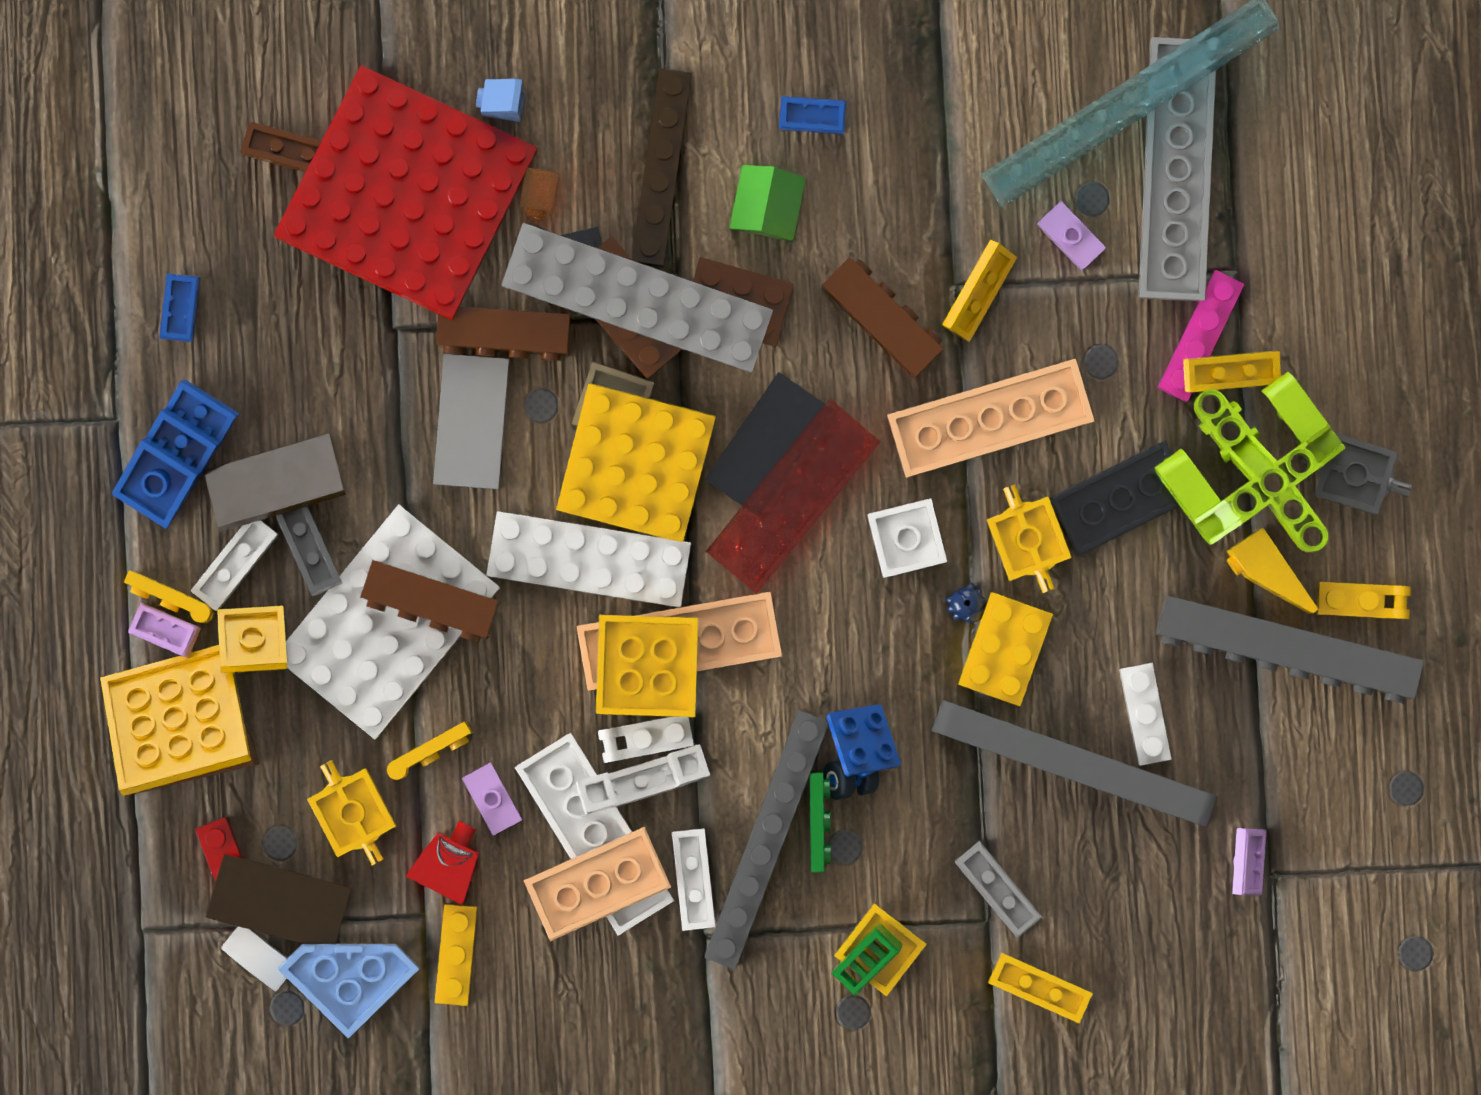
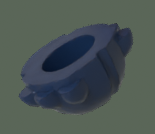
[946,583,987,623]

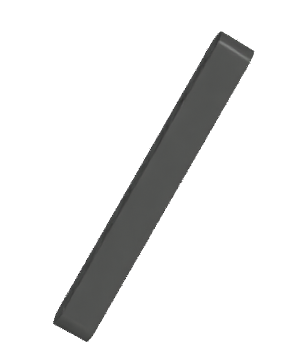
[931,700,1218,828]

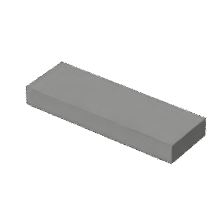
[954,841,1043,938]

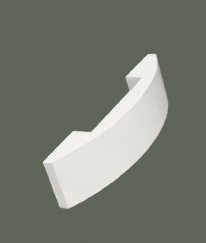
[576,744,710,814]

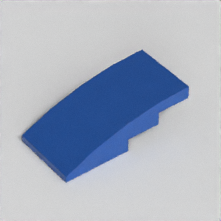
[111,379,239,529]

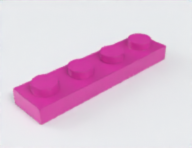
[1157,270,1244,402]

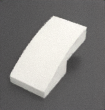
[221,927,288,992]

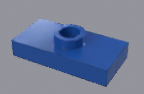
[779,96,846,135]
[159,273,201,343]

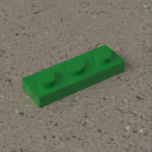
[810,771,831,873]

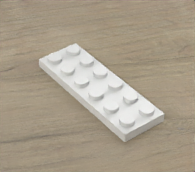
[486,511,691,608]
[515,733,674,935]

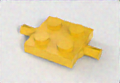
[986,484,1072,593]
[307,760,397,866]

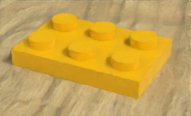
[958,592,1053,707]

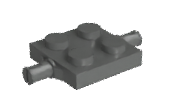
[1301,433,1412,516]

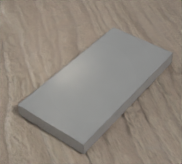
[433,354,510,490]

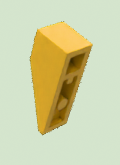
[1226,528,1319,614]

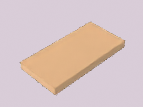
[524,827,671,941]

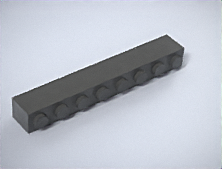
[1155,596,1424,704]
[704,710,828,969]

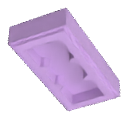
[1037,201,1106,271]
[127,603,201,658]
[462,762,523,836]
[1232,828,1266,895]

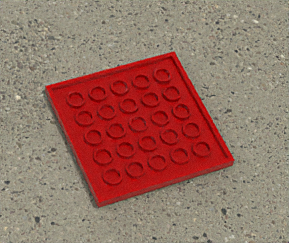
[274,65,538,321]

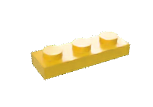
[942,240,1017,342]
[1183,351,1281,392]
[435,904,478,1006]
[988,952,1093,1024]

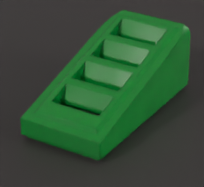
[831,923,902,996]

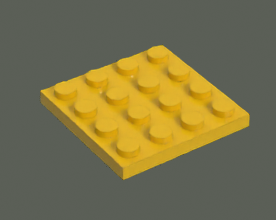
[556,382,716,542]
[100,645,251,796]

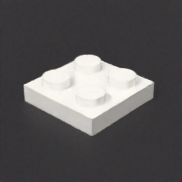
[867,498,947,578]

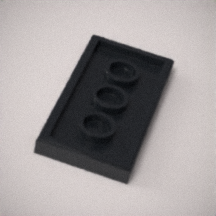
[704,372,832,517]
[1049,440,1180,557]

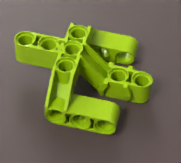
[1154,372,1346,552]

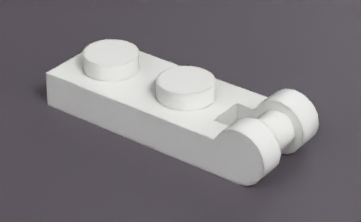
[598,716,694,763]

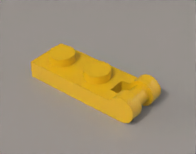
[124,570,215,623]
[1316,582,1411,619]
[387,721,473,780]

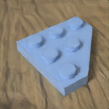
[278,944,419,1038]

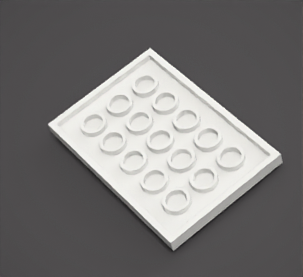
[286,504,501,740]

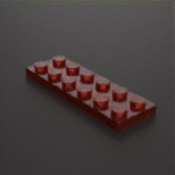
[705,399,880,594]

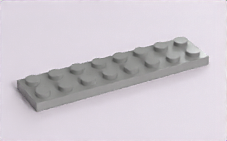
[1138,37,1217,301]
[501,223,773,373]

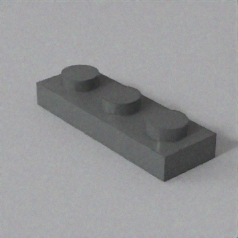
[276,506,342,597]

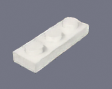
[191,520,279,611]
[1119,663,1171,766]
[672,828,715,931]

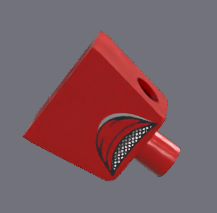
[406,821,480,905]

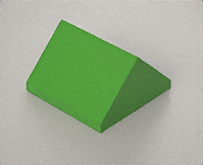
[729,165,806,242]

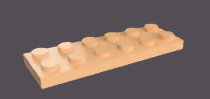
[887,359,1094,478]
[576,592,782,691]

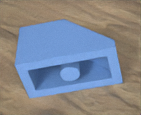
[476,79,526,122]

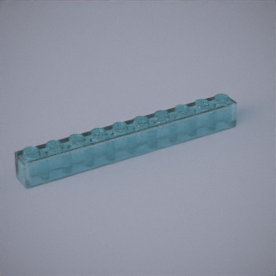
[981,0,1279,208]

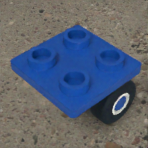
[823,704,901,800]

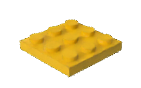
[596,615,698,717]

